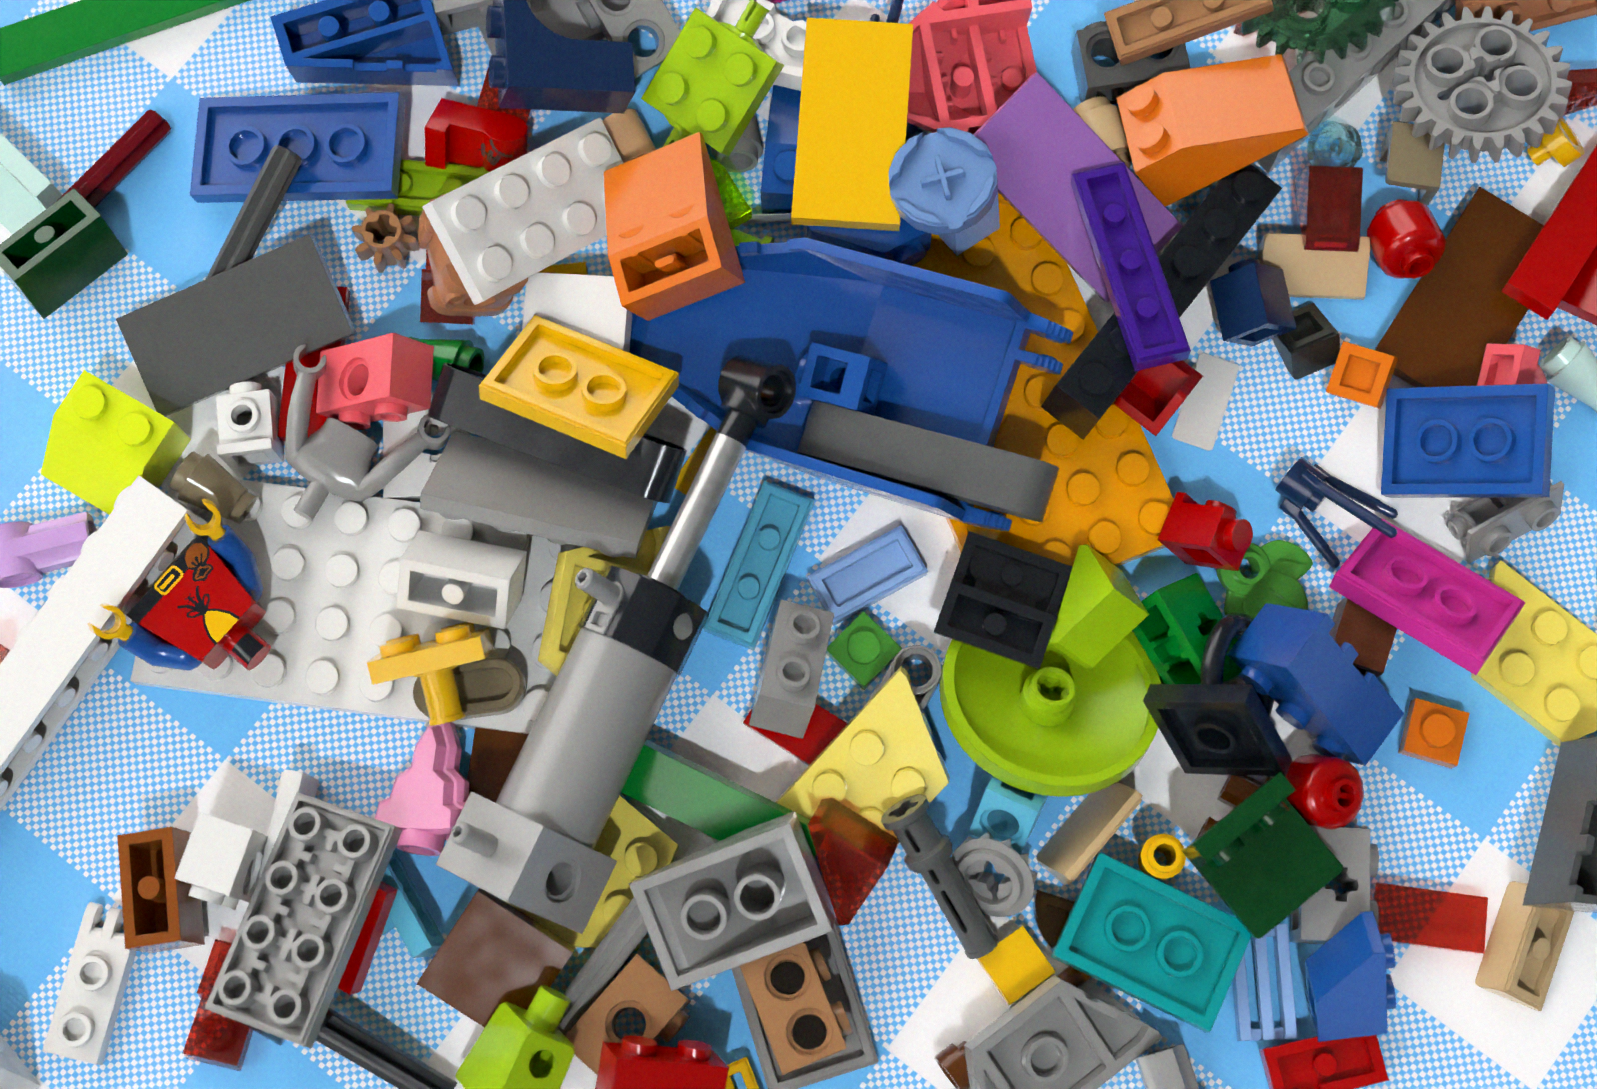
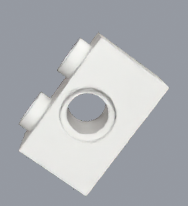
[175,812,268,910]

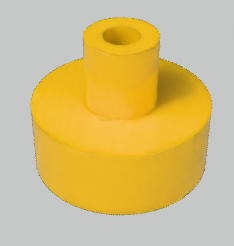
[1527,118,1585,167]

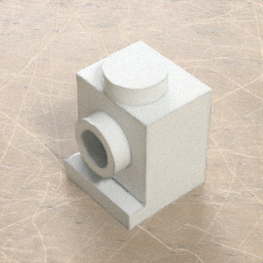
[216,382,284,468]

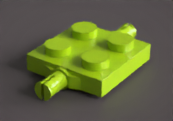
[641,0,784,156]

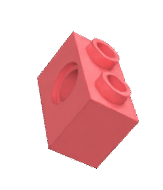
[316,333,434,430]

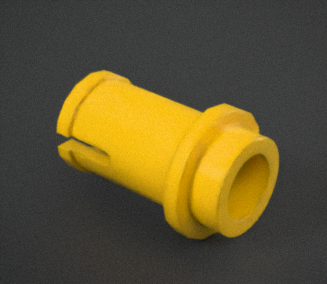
[1138,833,1186,879]

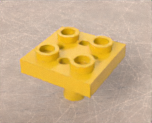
[367,622,494,726]

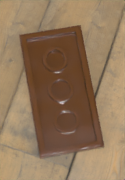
[1374,187,1544,388]

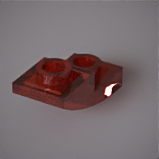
[182,939,253,1071]

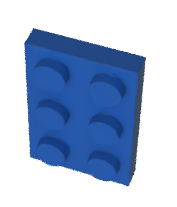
[1381,384,1555,498]

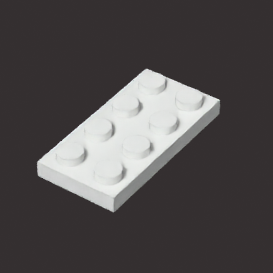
[422,117,623,305]

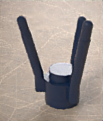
[1275,457,1398,568]

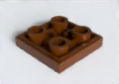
[416,888,576,1028]

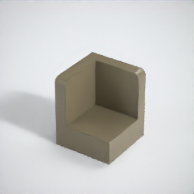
[1380,121,1445,206]

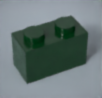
[0,188,128,319]

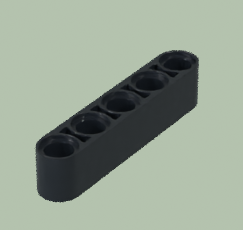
[427,362,687,503]

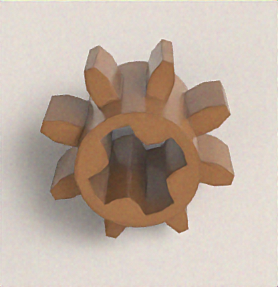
[351,203,420,273]

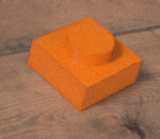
[1326,341,1398,410]
[1398,698,1470,769]

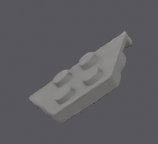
[964,975,1162,1089]

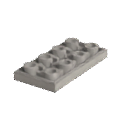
[420,431,658,559]
[205,792,402,1049]

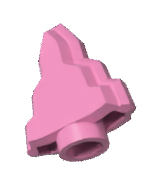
[374,722,470,856]

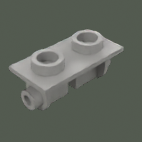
[1447,481,1564,564]

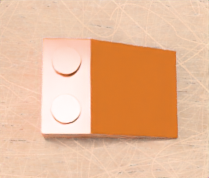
[1116,54,1309,207]

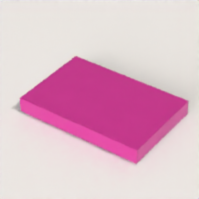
[1329,518,1526,675]

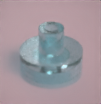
[1307,120,1363,176]

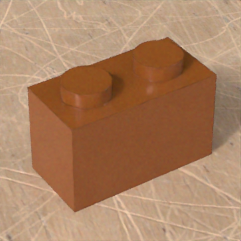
[117,827,205,953]

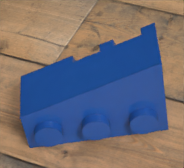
[270,0,459,86]

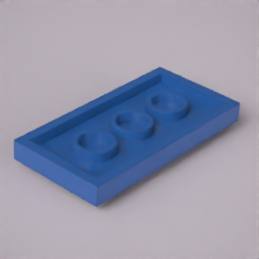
[190,92,406,203]

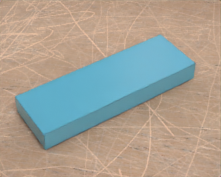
[703,481,814,651]

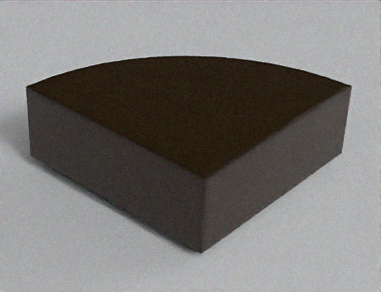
[1033,889,1075,950]

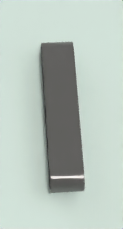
[797,401,1059,522]

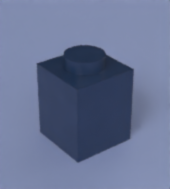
[1210,259,1297,347]

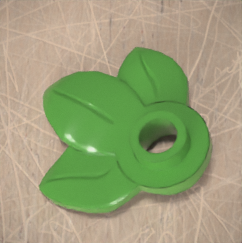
[1216,540,1313,618]

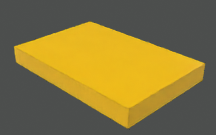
[479,315,679,459]

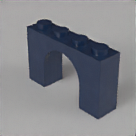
[486,0,635,113]

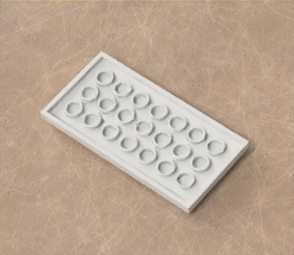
[130,471,582,734]

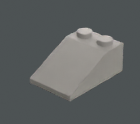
[629,811,837,991]

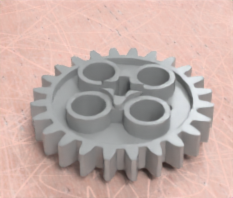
[1392,6,1572,163]

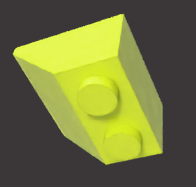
[41,370,191,515]

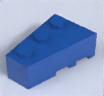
[1227,603,1404,766]

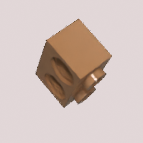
[740,942,853,1075]

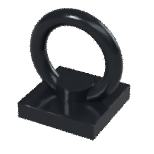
[1143,612,1293,777]

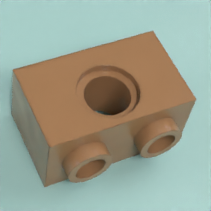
[565,954,691,1075]

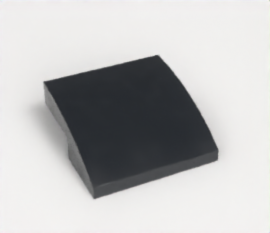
[933,531,1072,670]

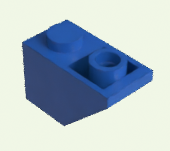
[1305,911,1396,1042]

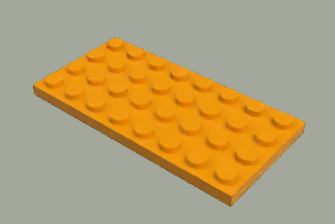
[912,192,1174,567]

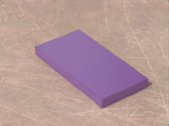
[973,72,1183,303]

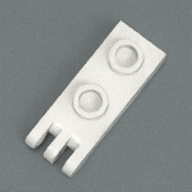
[42,902,137,1065]

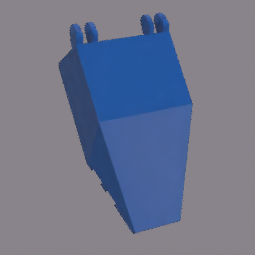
[629,238,1074,531]

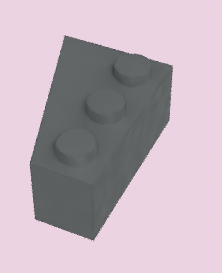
[1523,737,1597,913]

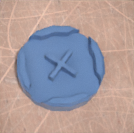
[888,127,998,235]

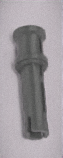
[881,794,999,959]

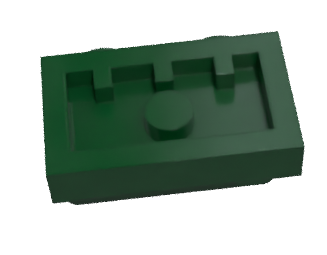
[1182,772,1343,939]

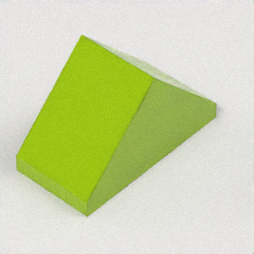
[1050,544,1149,668]

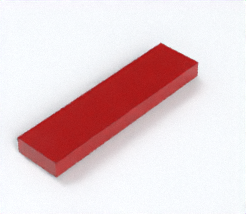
[1501,144,1597,320]

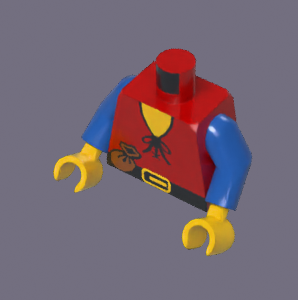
[88,499,271,671]

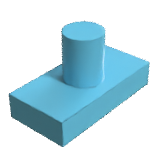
[381,850,445,958]

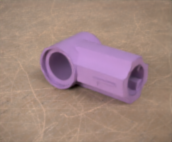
[0,512,97,588]

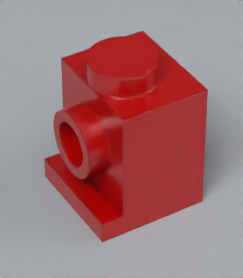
[1157,492,1253,571]

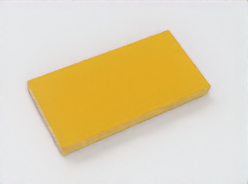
[791,17,913,231]

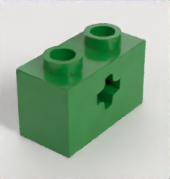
[1132,573,1242,685]

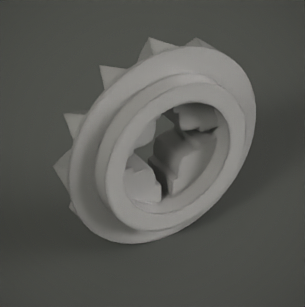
[951,832,1038,917]

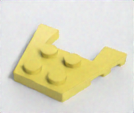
[501,795,679,951]

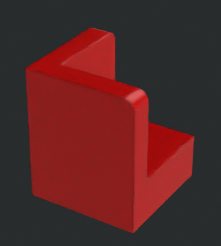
[1114,360,1203,436]

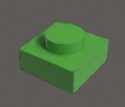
[826,611,903,690]

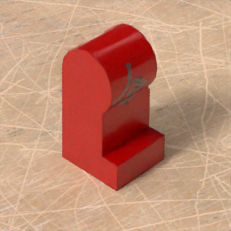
[425,98,528,172]

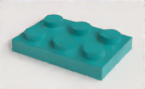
[1050,852,1252,1033]

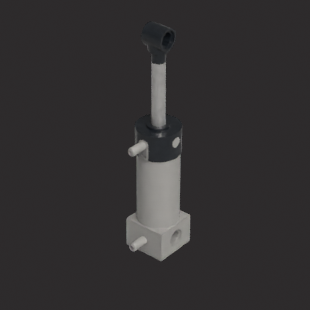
[435,355,796,934]

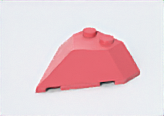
[907,0,1037,134]

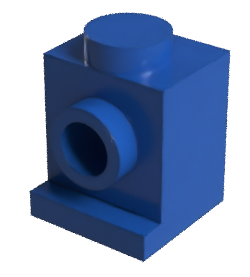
[797,342,888,416]

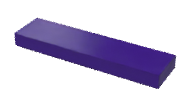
[1070,162,1191,371]

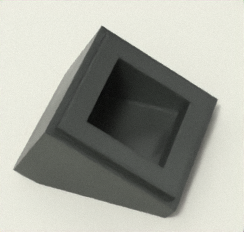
[1272,303,1340,380]

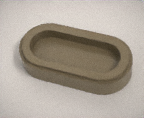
[413,657,526,721]

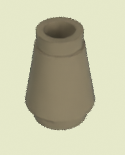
[170,451,257,524]

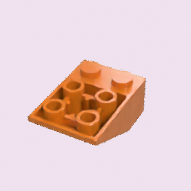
[604,132,745,321]

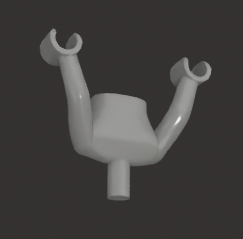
[285,344,451,521]

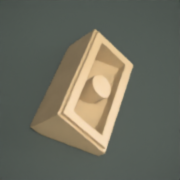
[1258,233,1370,300]
[1036,782,1143,885]
[1475,881,1575,1011]

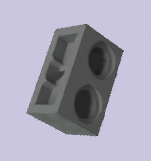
[1071,21,1190,105]

